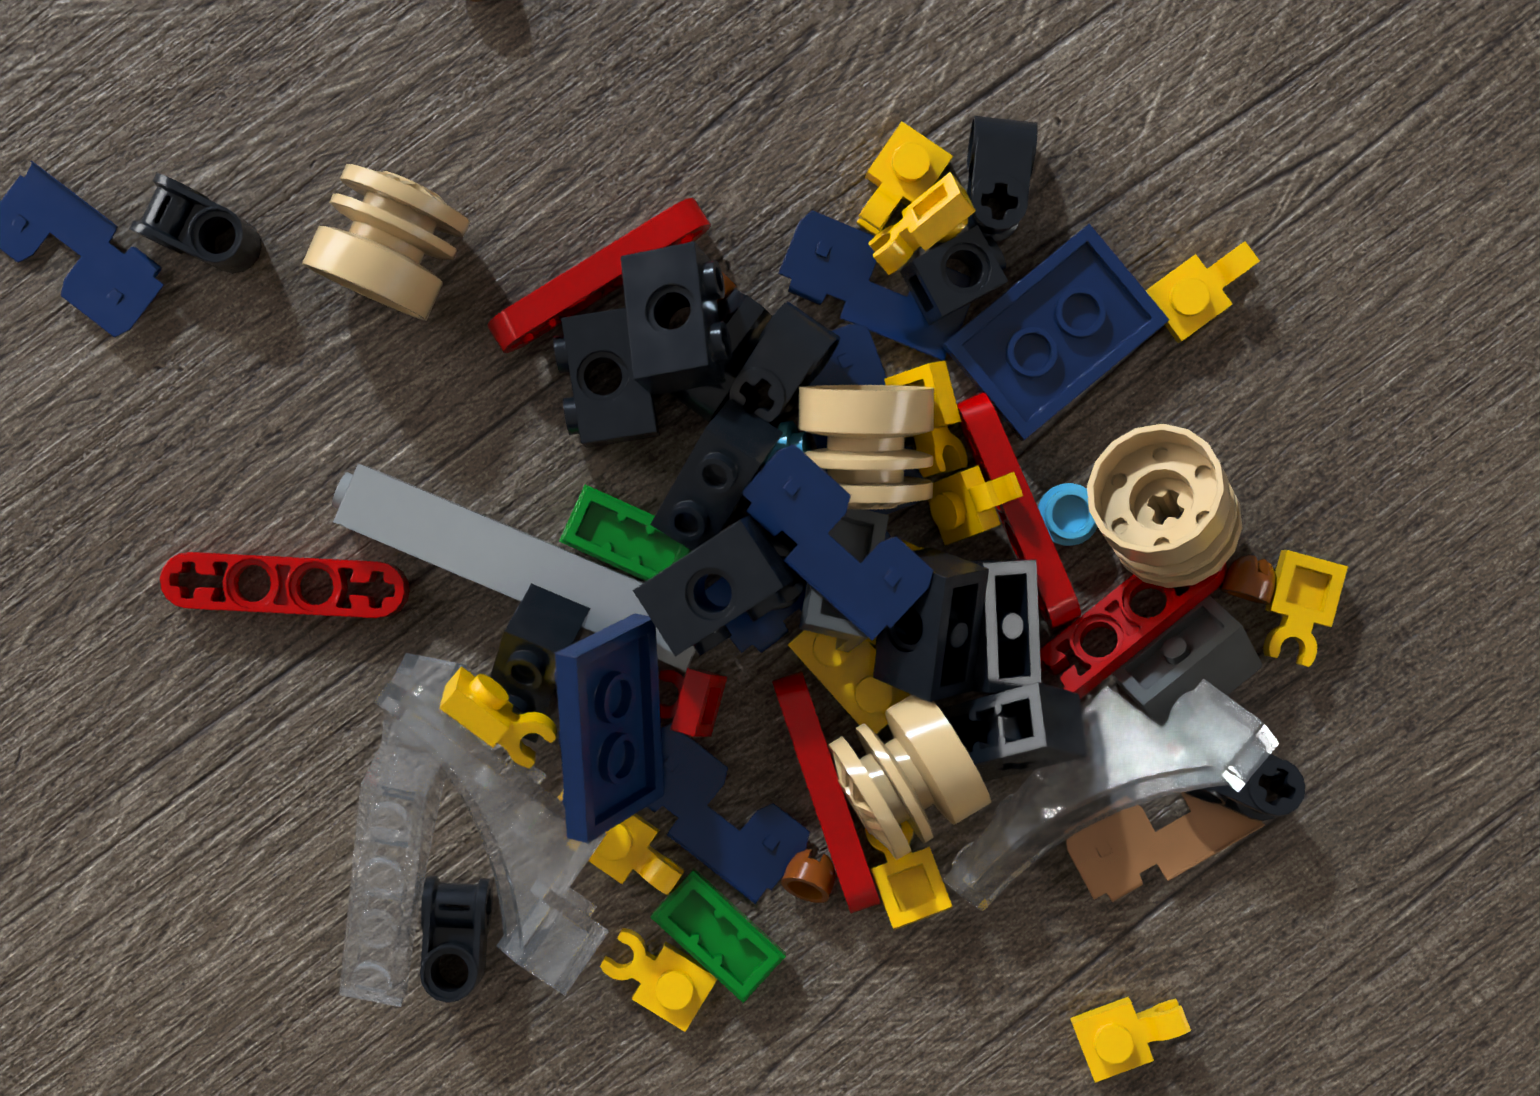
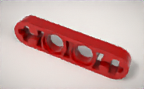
[487,197,711,353]
[957,392,1081,629]
[160,552,410,618]
[1040,563,1227,699]
[772,671,881,914]

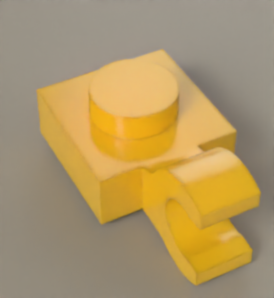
[856,121,953,236]
[1146,241,1260,343]
[884,361,967,478]
[928,465,1023,545]
[439,666,557,768]
[570,814,685,896]
[1070,997,1191,1083]

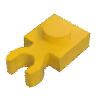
[869,172,976,275]
[1263,550,1348,667]
[865,820,953,930]
[600,928,717,1032]

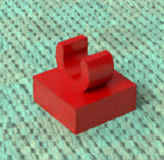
[659,668,727,737]

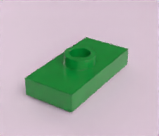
[559,484,692,581]
[650,868,786,1003]

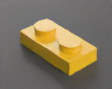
[787,630,911,734]

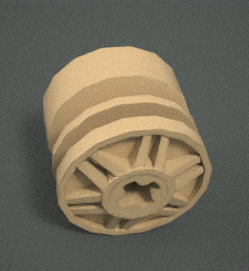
[302,164,470,321]
[799,385,934,509]
[1087,424,1242,588]
[828,694,992,860]

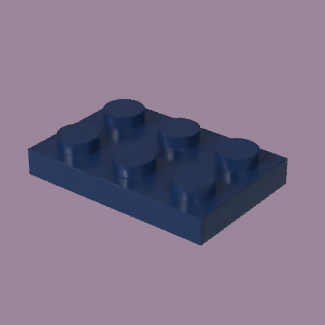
[942,224,1169,442]
[555,613,664,844]

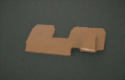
[1066,790,1265,902]

